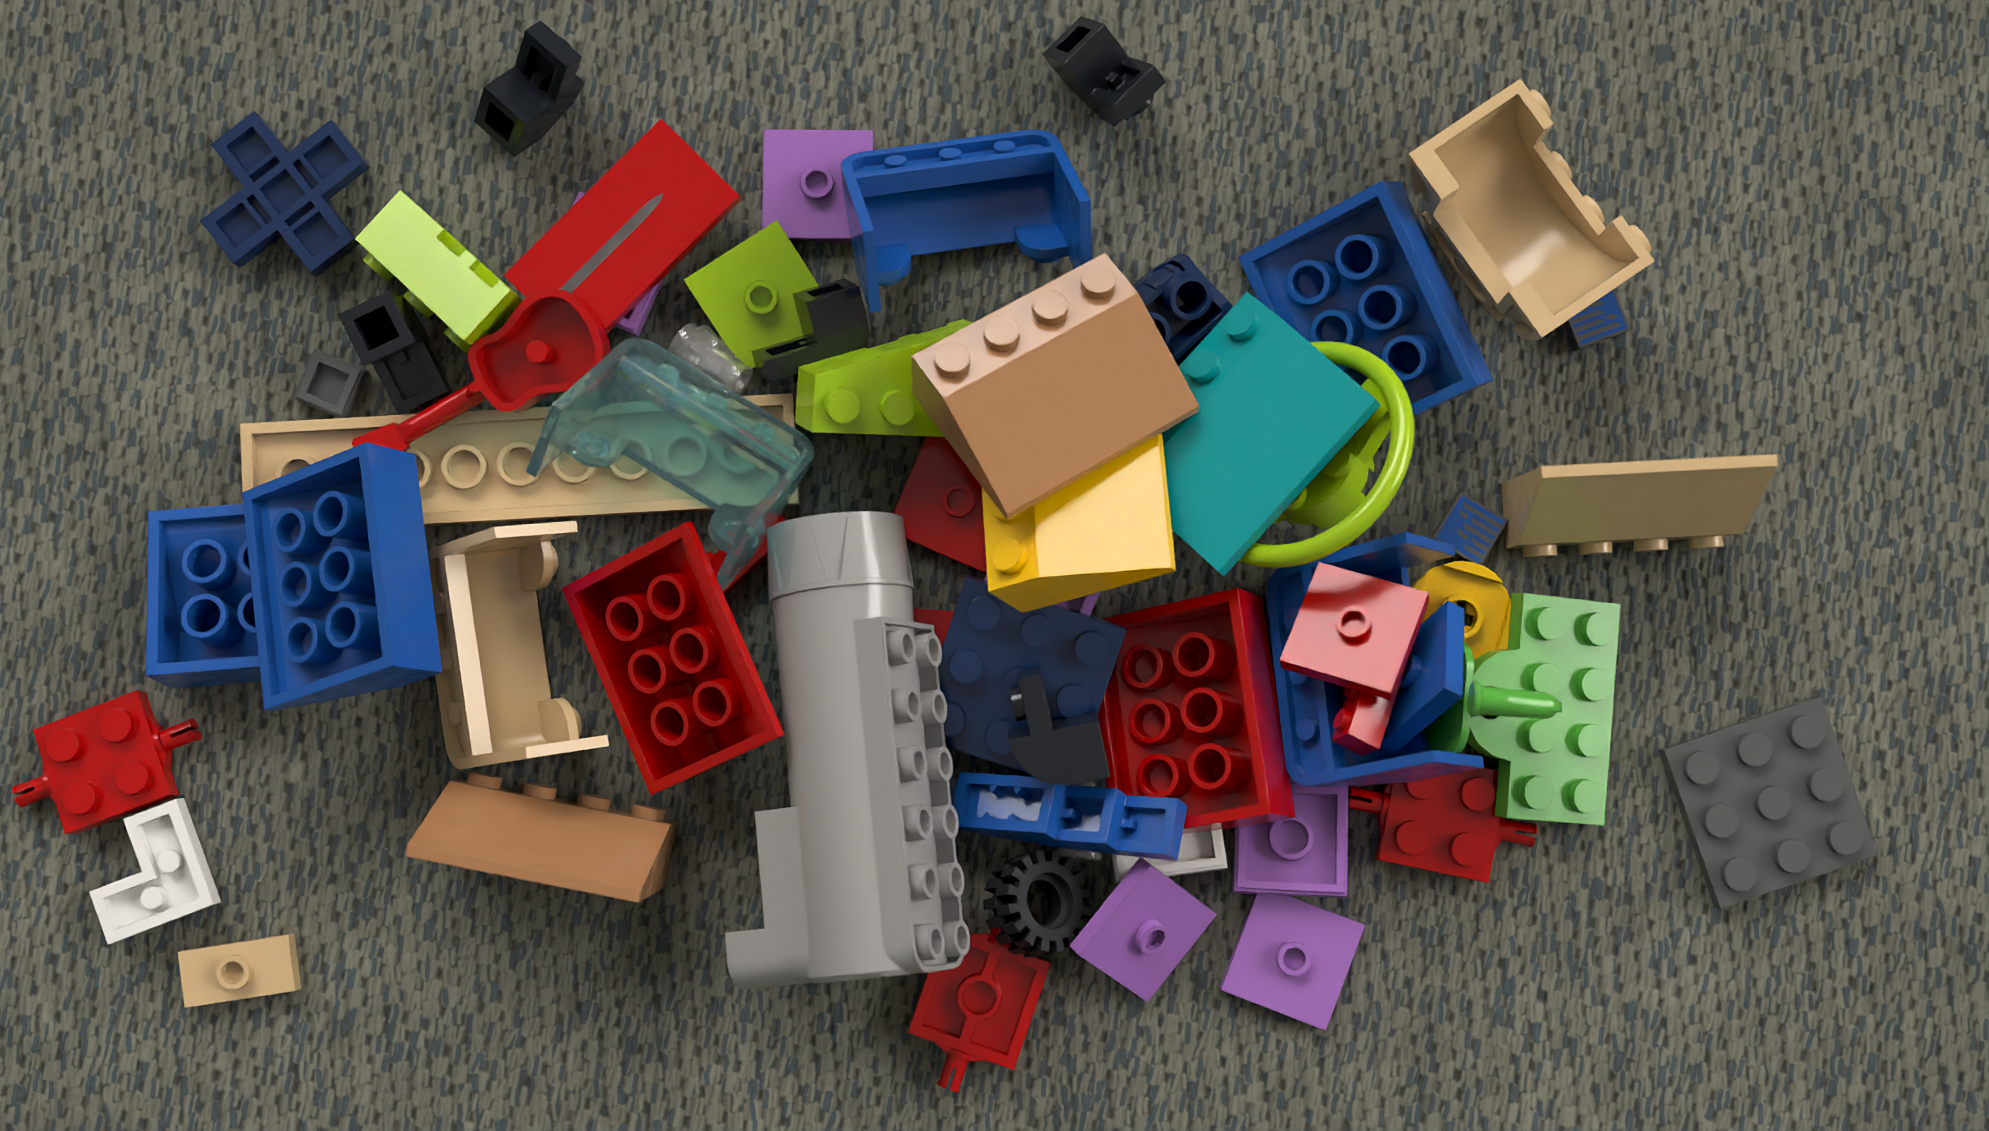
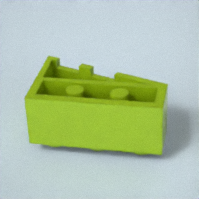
[355,190,523,354]
[795,319,974,437]

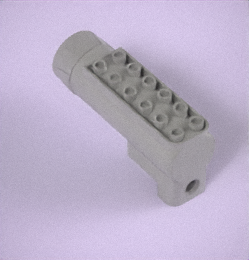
[725,511,970,989]

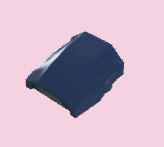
[1133,253,1233,367]

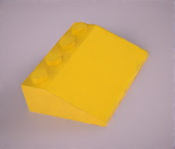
[982,433,1176,613]

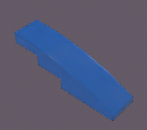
[953,772,1187,861]

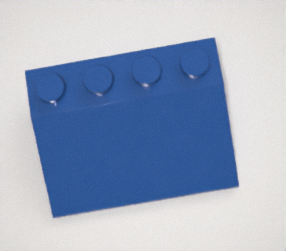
[1238,180,1494,417]
[242,442,442,711]
[146,504,261,689]

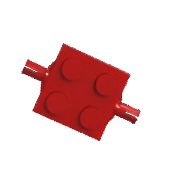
[12,690,202,835]
[1348,768,1537,883]
[908,927,1051,1092]

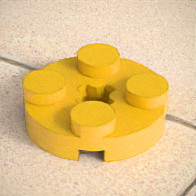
[1411,561,1511,660]

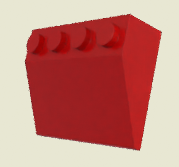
[561,521,785,795]
[1097,588,1296,834]

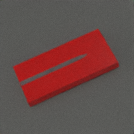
[504,119,742,334]

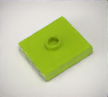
[684,220,819,373]

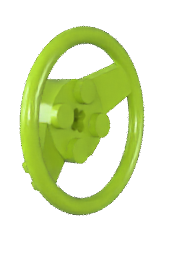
[1239,341,1415,568]

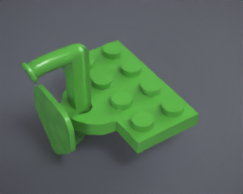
[1421,593,1621,826]

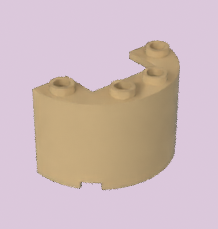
[1406,79,1655,341]

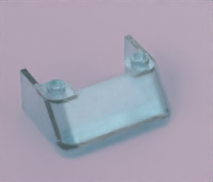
[526,338,815,592]

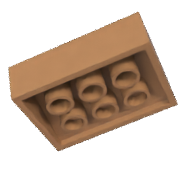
[912,253,1199,520]
[405,771,678,903]

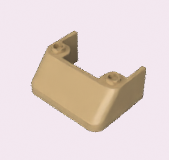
[427,521,609,769]

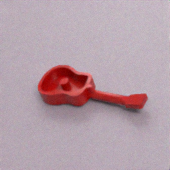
[352,288,611,452]

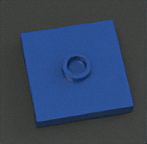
[1380,600,1465,754]

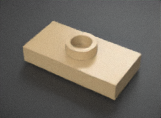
[177,933,302,1008]

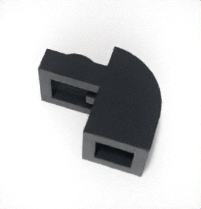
[1042,16,1166,127]
[474,20,584,157]
[751,278,869,386]
[337,290,452,415]
[1008,666,1111,785]

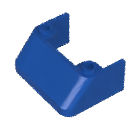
[840,130,1092,313]
[1266,532,1484,787]

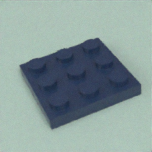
[938,574,1127,786]

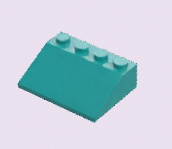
[1162,292,1381,576]

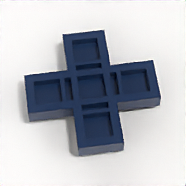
[200,111,370,276]

